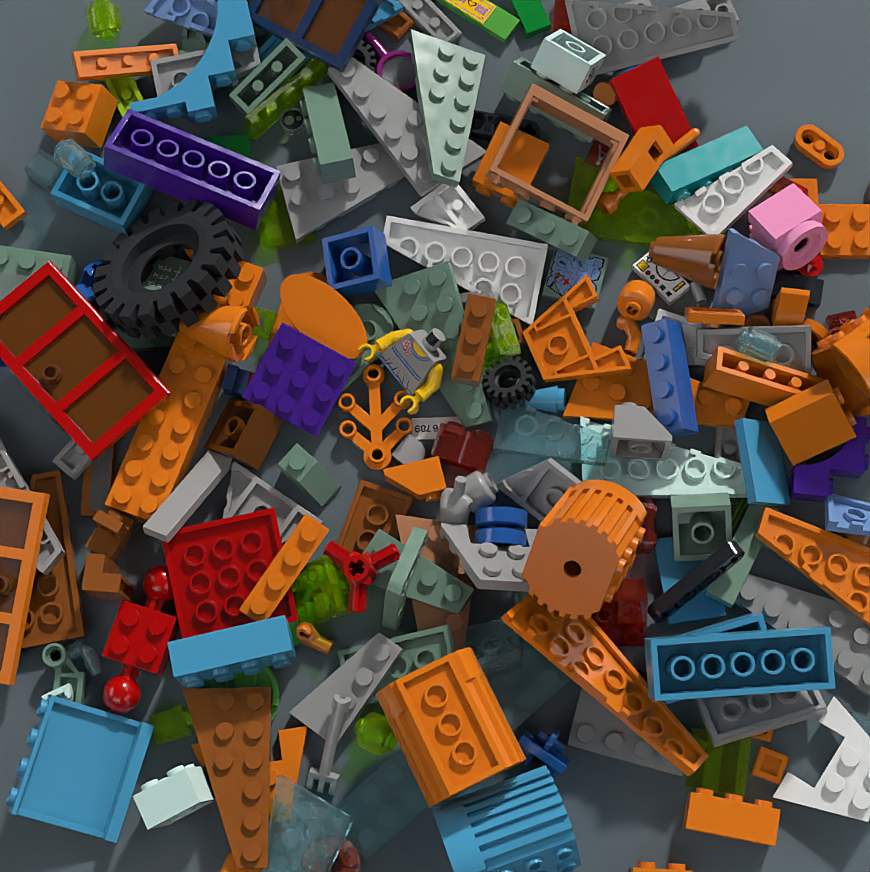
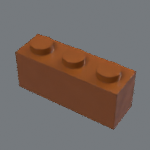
[451,293,496,387]

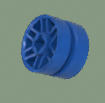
[474,507,528,547]

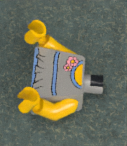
[358,328,446,415]

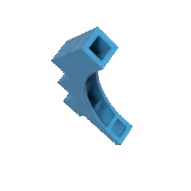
[129,0,257,123]

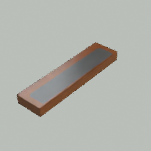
[80,443,116,518]

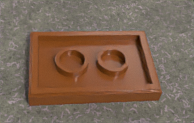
[337,479,414,555]

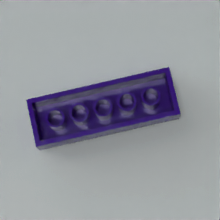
[103,109,281,230]

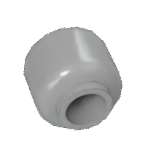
[464,471,498,513]

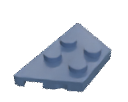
[712,228,780,327]

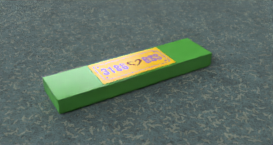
[436,0,520,44]

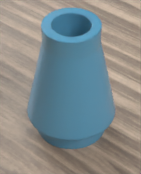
[525,386,566,413]

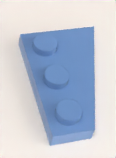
[144,0,218,37]

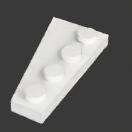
[674,145,792,235]

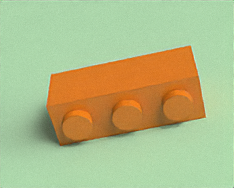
[682,788,781,846]

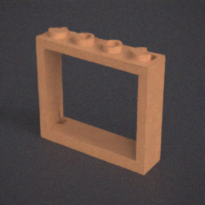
[485,83,629,227]

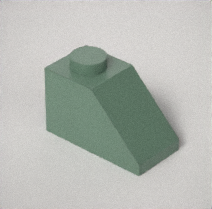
[278,443,341,508]

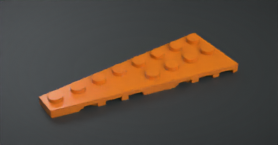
[501,594,709,776]

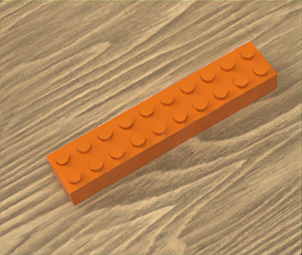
[105,261,267,523]

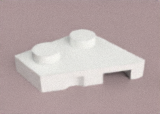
[410,184,485,231]

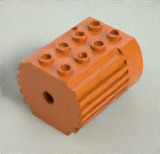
[811,307,870,417]
[521,479,647,619]
[376,647,526,808]

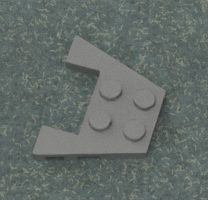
[439,523,538,592]

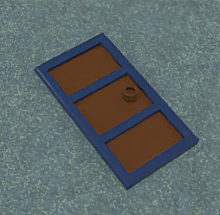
[216,0,383,72]

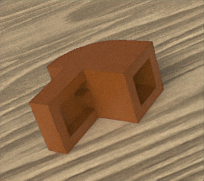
[85,507,134,564]

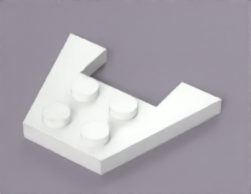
[773,697,870,822]

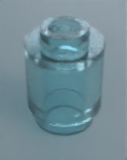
[54,139,95,179]
[737,326,782,362]

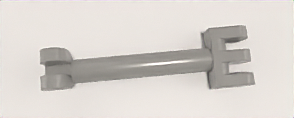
[306,694,352,796]

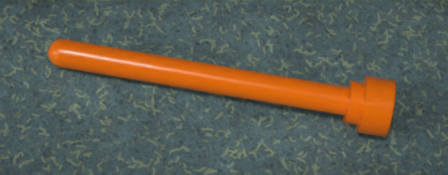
[596,128,700,216]

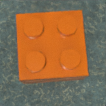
[40,81,118,148]

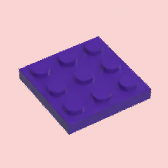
[242,322,356,437]

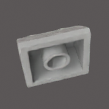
[610,402,672,461]

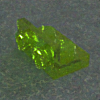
[484,303,521,367]

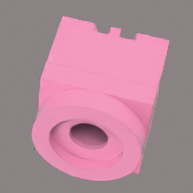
[748,183,828,271]

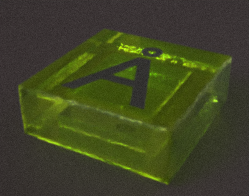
[253,307,278,340]

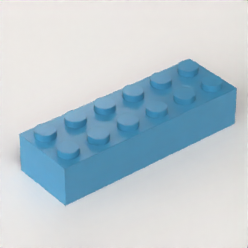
[644,626,835,701]

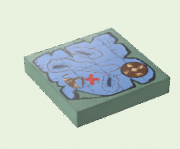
[542,249,609,311]

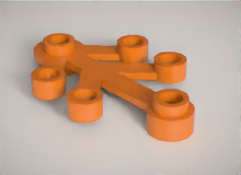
[338,364,413,470]

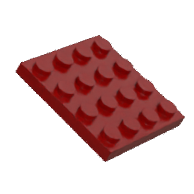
[162,508,299,639]

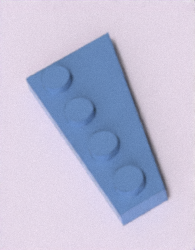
[824,493,870,536]

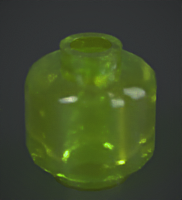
[85,0,123,41]
[354,712,398,755]

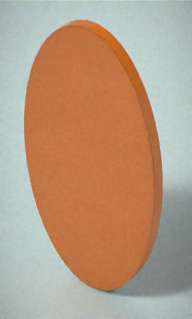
[280,274,367,359]

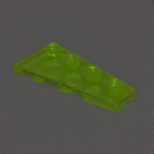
[245,58,329,142]

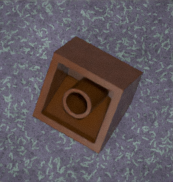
[204,399,284,470]

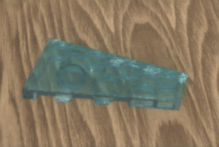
[493,404,610,467]

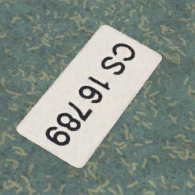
[411,417,462,440]

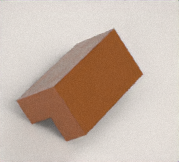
[82,553,135,603]

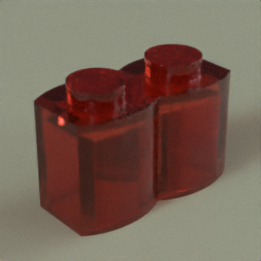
[430,421,495,474]

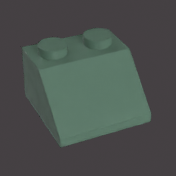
[670,492,732,561]

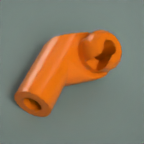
[616,315,642,355]
[295,622,334,655]

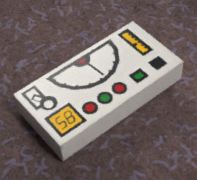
[632,252,690,306]

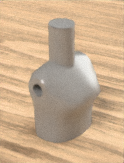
[439,476,473,525]

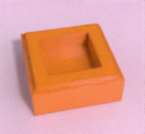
[750,746,789,785]

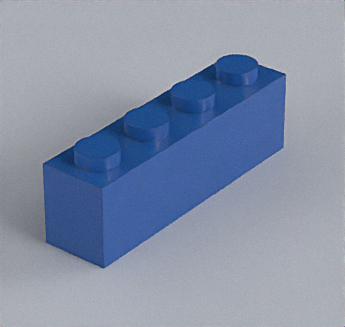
[641,318,698,439]

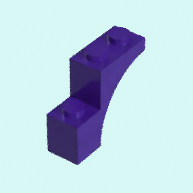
[789,416,870,502]

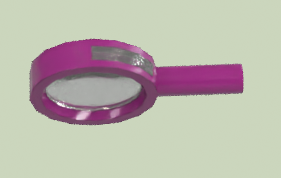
[363,32,416,95]

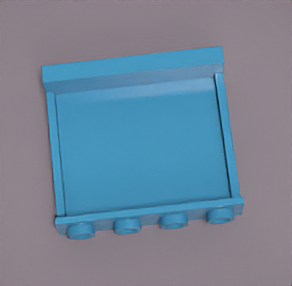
[6,695,154,843]

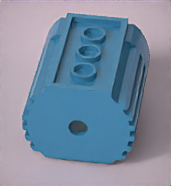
[431,765,581,872]

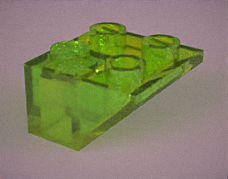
[291,555,352,625]

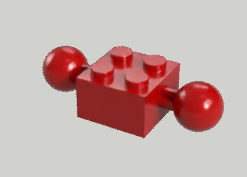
[102,565,180,713]

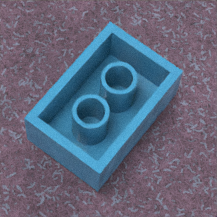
[51,147,154,236]

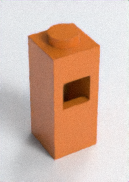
[609,125,674,193]

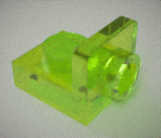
[149,704,194,745]

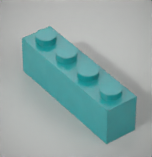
[650,126,763,206]

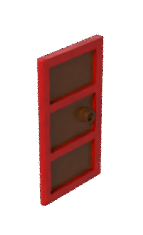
[0,261,172,462]

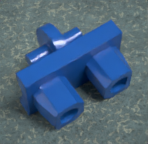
[518,729,570,779]

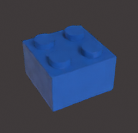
[322,225,392,298]

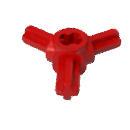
[323,541,401,613]

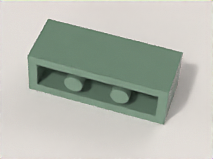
[229,38,306,120]
[506,199,598,264]

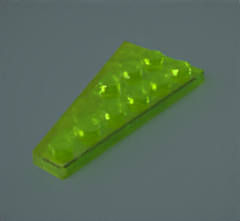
[568,156,729,248]

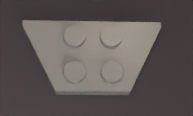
[496,458,582,522]
[223,461,324,545]

